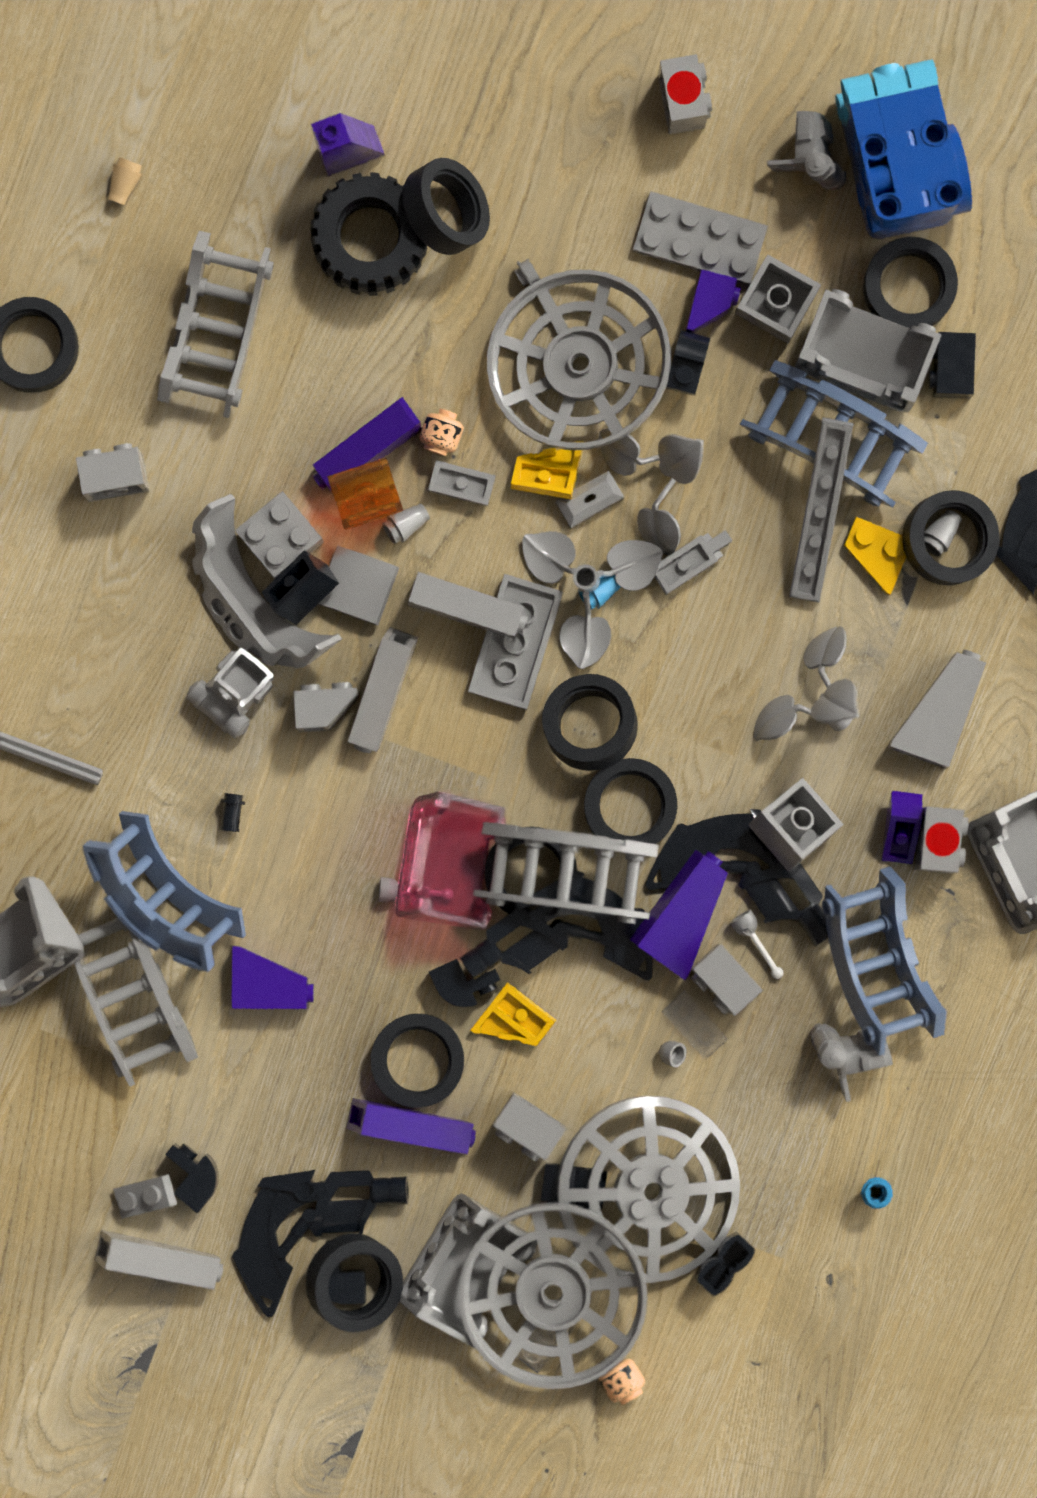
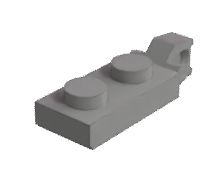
[655,530,732,595]

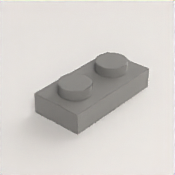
[428,460,496,507]
[113,1174,177,1219]

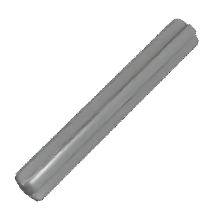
[0,732,103,785]

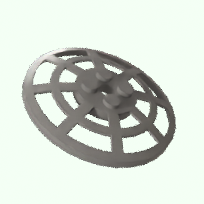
[487,270,671,450]
[556,1095,740,1283]
[459,1203,647,1389]

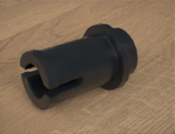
[219,793,245,832]

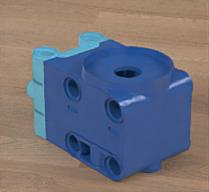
[835,59,972,239]

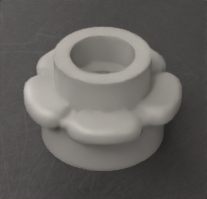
[514,259,540,286]

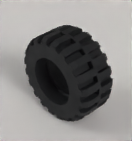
[310,172,428,296]

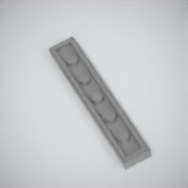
[789,417,854,602]

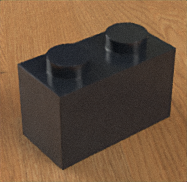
[928,332,976,399]
[262,550,339,625]

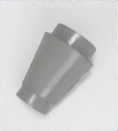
[382,503,430,544]
[924,509,962,556]

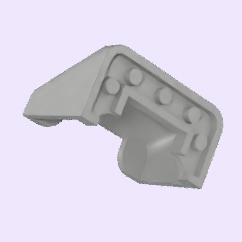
[795,289,941,412]
[967,790,1037,934]
[0,877,85,1007]
[400,1193,538,1348]

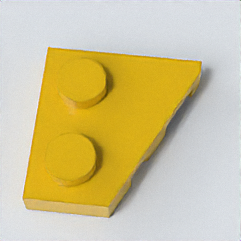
[511,441,583,499]
[844,517,906,596]
[471,982,556,1046]

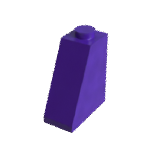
[232,946,314,1009]

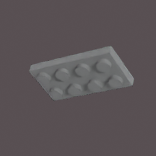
[633,191,768,286]
[468,574,563,710]

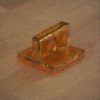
[327,458,403,530]

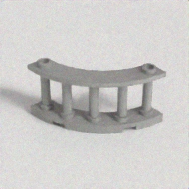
[157,231,274,418]
[474,822,658,924]
[74,918,198,1087]

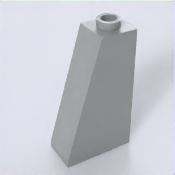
[407,572,528,639]
[348,627,419,753]
[888,650,986,769]
[95,1230,223,1290]

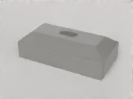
[556,471,624,528]

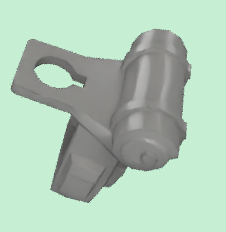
[767,111,847,191]
[186,648,274,739]
[811,1023,893,1102]

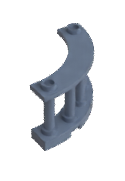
[740,360,928,508]
[82,811,246,972]
[822,866,947,1056]

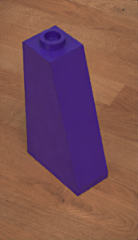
[311,113,385,176]
[312,397,422,494]
[630,850,728,980]
[346,1098,476,1154]

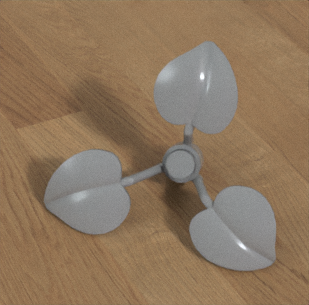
[599,428,703,556]
[522,531,663,669]
[754,626,859,741]

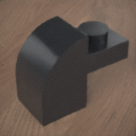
[666,330,711,396]
[429,959,501,1007]
[165,1143,219,1213]
[320,1239,367,1304]

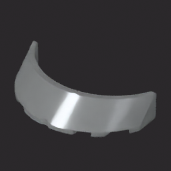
[192,494,342,669]

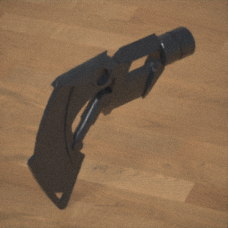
[997,469,1037,595]
[646,809,828,946]
[460,870,653,981]
[233,1170,409,1317]

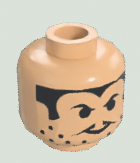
[419,409,464,457]
[599,1358,645,1405]

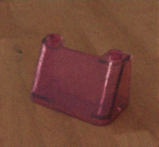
[395,791,506,930]

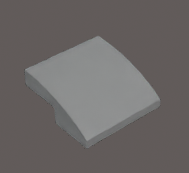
[319,545,399,625]

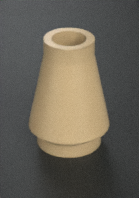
[108,157,143,205]

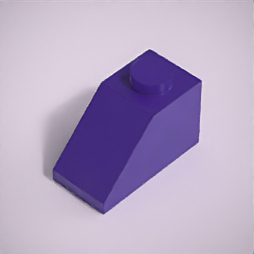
[686,269,741,333]
[882,791,922,864]

